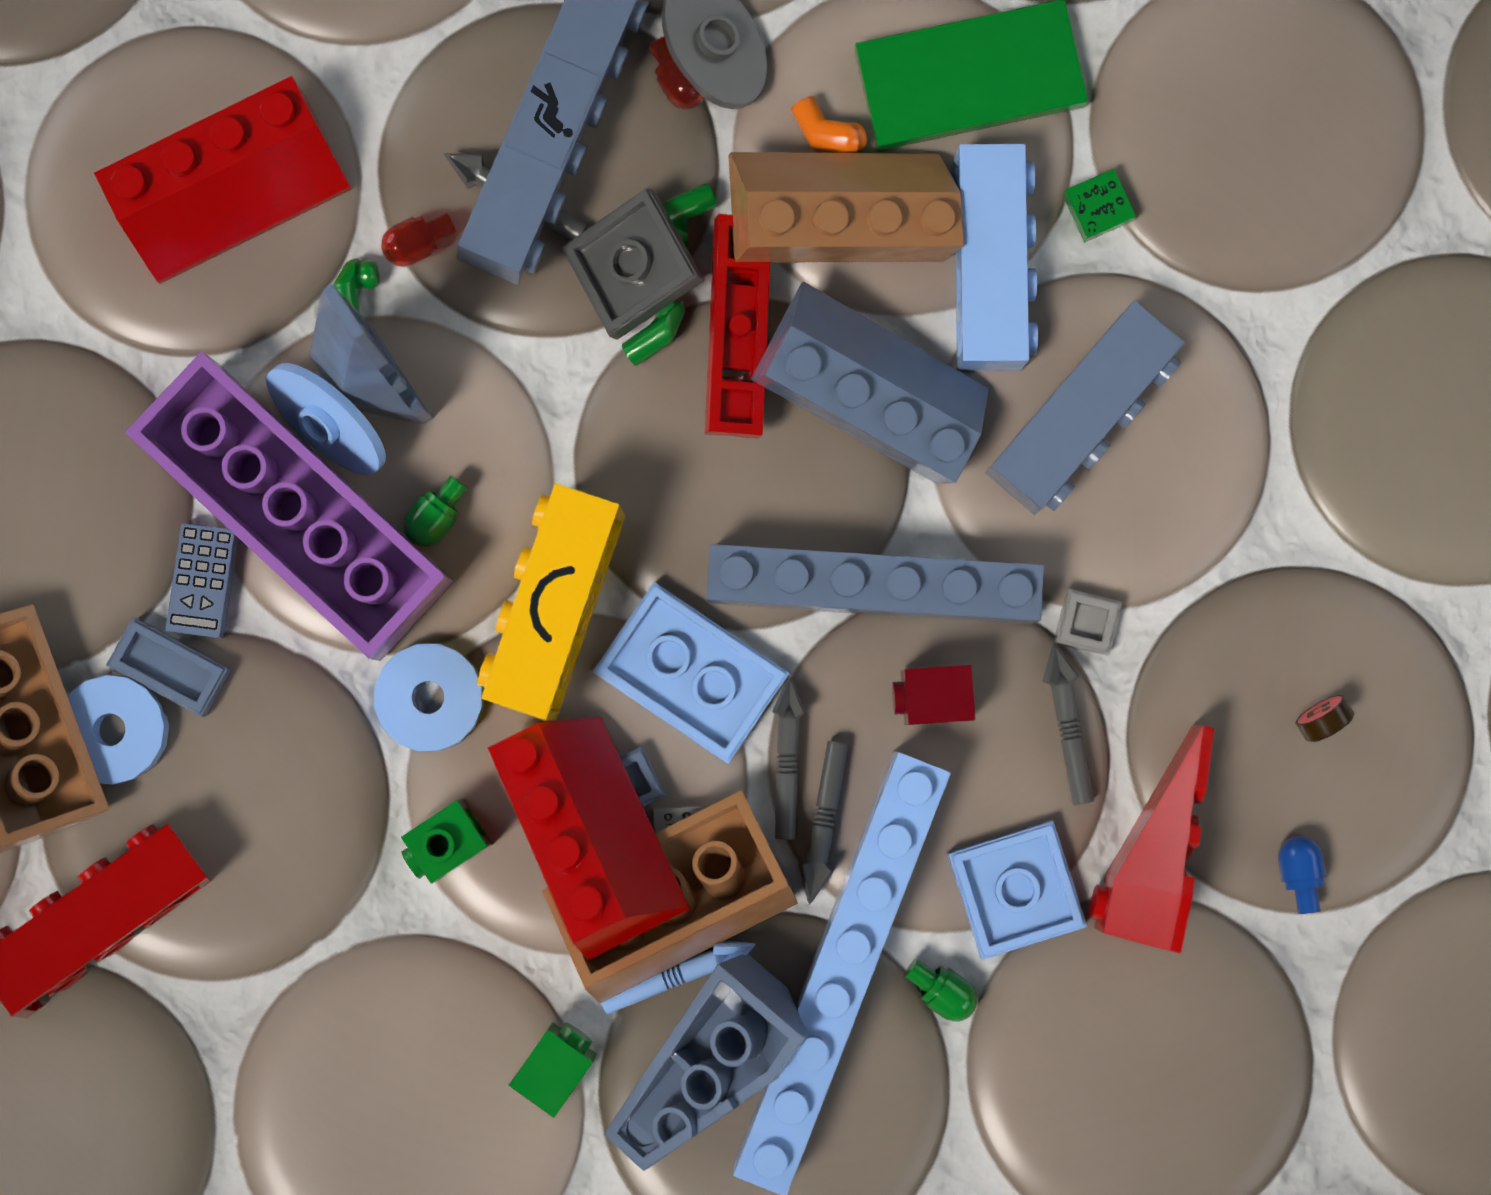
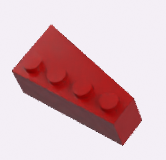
[0,824,210,1019]

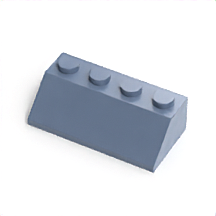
[751,282,989,484]

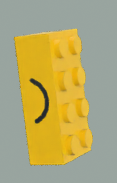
[477,483,626,721]

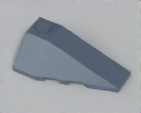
[310,283,433,424]
[604,954,808,1171]

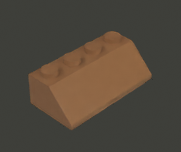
[728,152,964,263]
[0,604,110,853]
[542,790,798,1003]

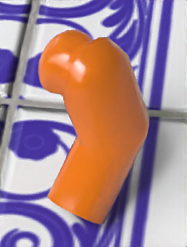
[791,96,867,153]

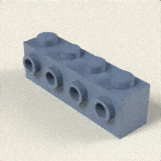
[985,300,1185,515]

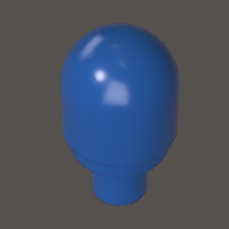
[1278,836,1327,914]

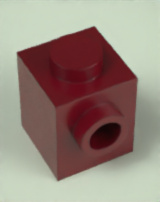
[892,665,976,725]

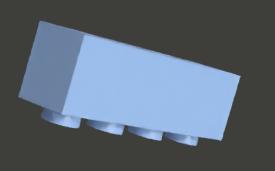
[954,144,1038,371]

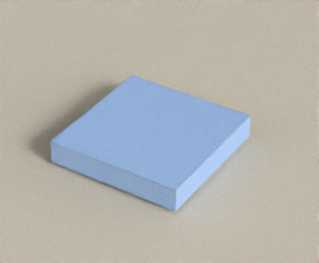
[947,820,1087,960]

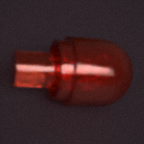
[649,37,705,110]
[381,213,456,267]

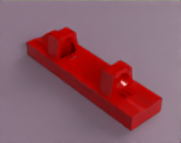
[704,214,770,439]

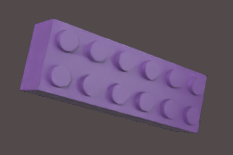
[125,351,454,661]

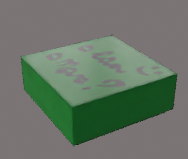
[1062,169,1136,243]

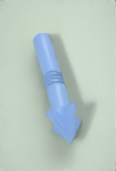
[602,941,756,1014]

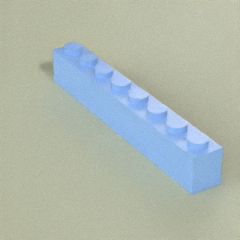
[733,752,951,1195]

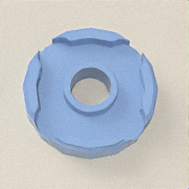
[374,644,484,751]
[68,675,169,785]

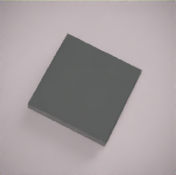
[561,187,704,340]

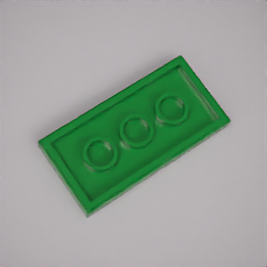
[854,0,1088,152]

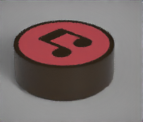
[1295,695,1354,742]

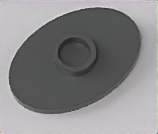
[662,0,767,109]

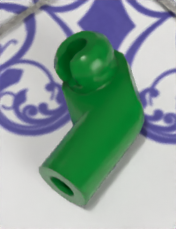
[663,183,717,249]
[622,299,686,366]

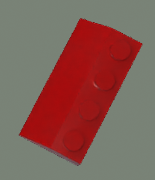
[94,76,352,284]
[488,716,690,960]

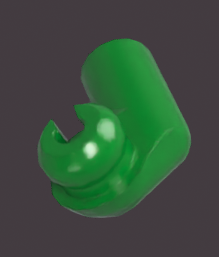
[334,258,380,313]

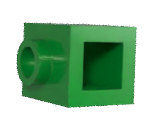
[401,798,494,884]

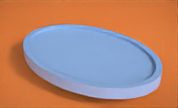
[266,363,386,475]

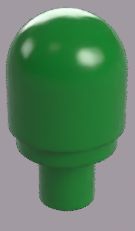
[404,475,468,546]
[904,958,977,1022]

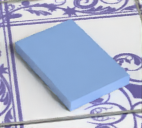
[593,582,789,764]

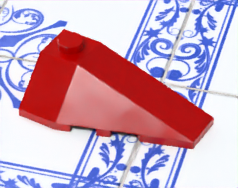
[1089,726,1214,953]

